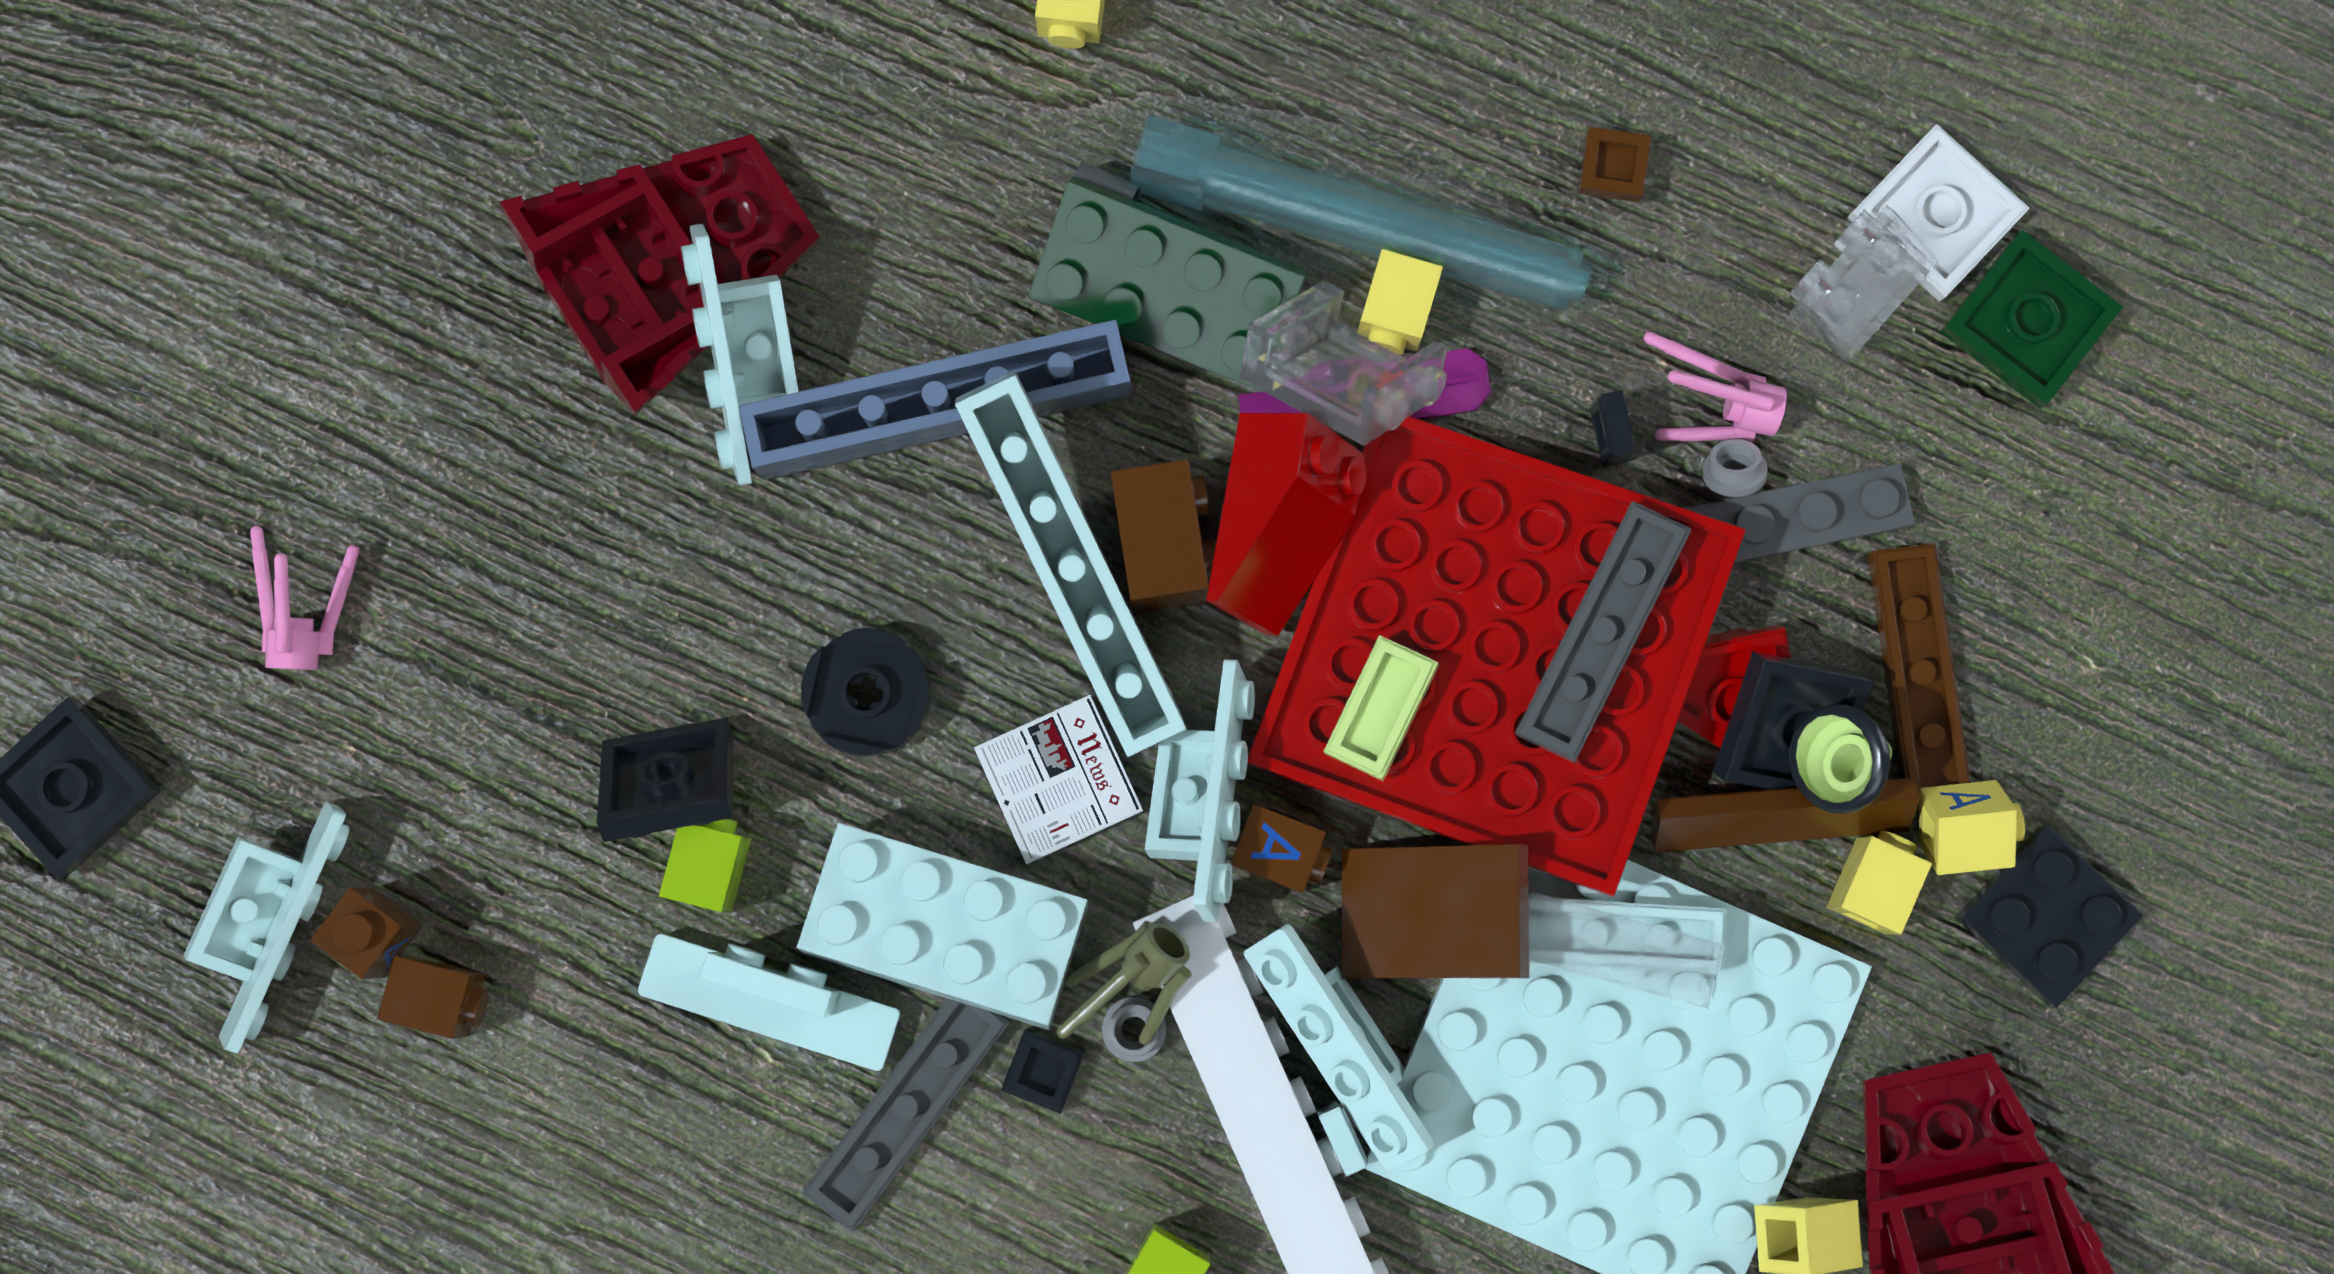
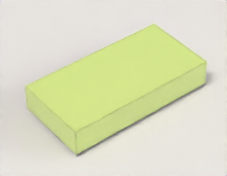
[1323,635,1439,782]

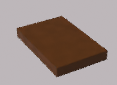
[1342,844,1530,978]

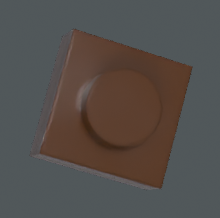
[1577,126,1652,203]

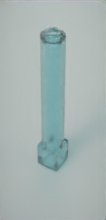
[1130,115,1592,311]

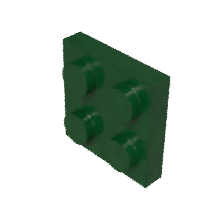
[1939,230,2123,409]

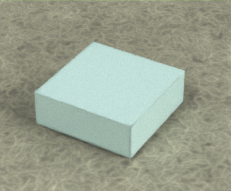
[1316,1101,1368,1177]

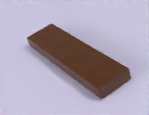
[1867,543,1971,795]
[1650,778,1920,853]

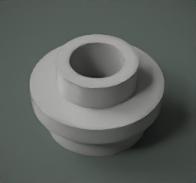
[1703,439,1768,497]
[1102,997,1166,1062]

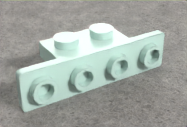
[681,224,798,486]
[1145,659,1255,923]
[183,802,349,1054]
[1244,924,1434,1172]
[638,934,901,1071]

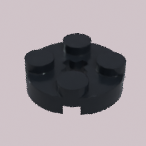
[801,628,931,757]

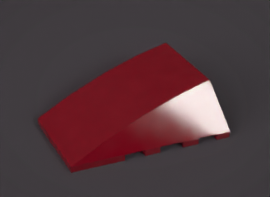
[500,134,820,415]
[1862,1052,2116,1274]

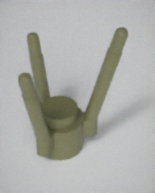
[1057,921,1192,1045]

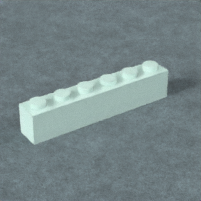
[955,370,1186,757]

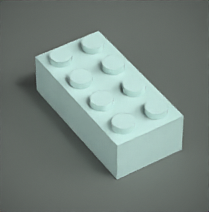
[796,823,1088,1030]

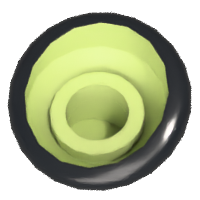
[1789,704,1892,814]

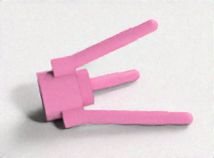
[1643,332,1787,443]
[250,526,360,670]

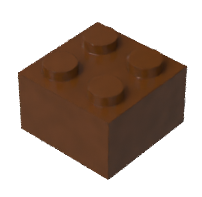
[1110,459,1215,615]

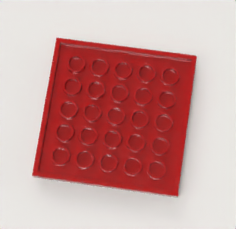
[1248,406,1746,898]

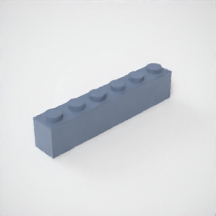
[739,320,1132,480]

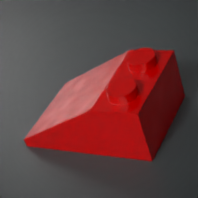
[1206,413,1367,636]

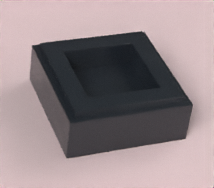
[1589,390,1636,467]
[1001,1029,1085,1114]

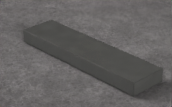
[1515,501,1692,764]
[801,998,1011,1232]

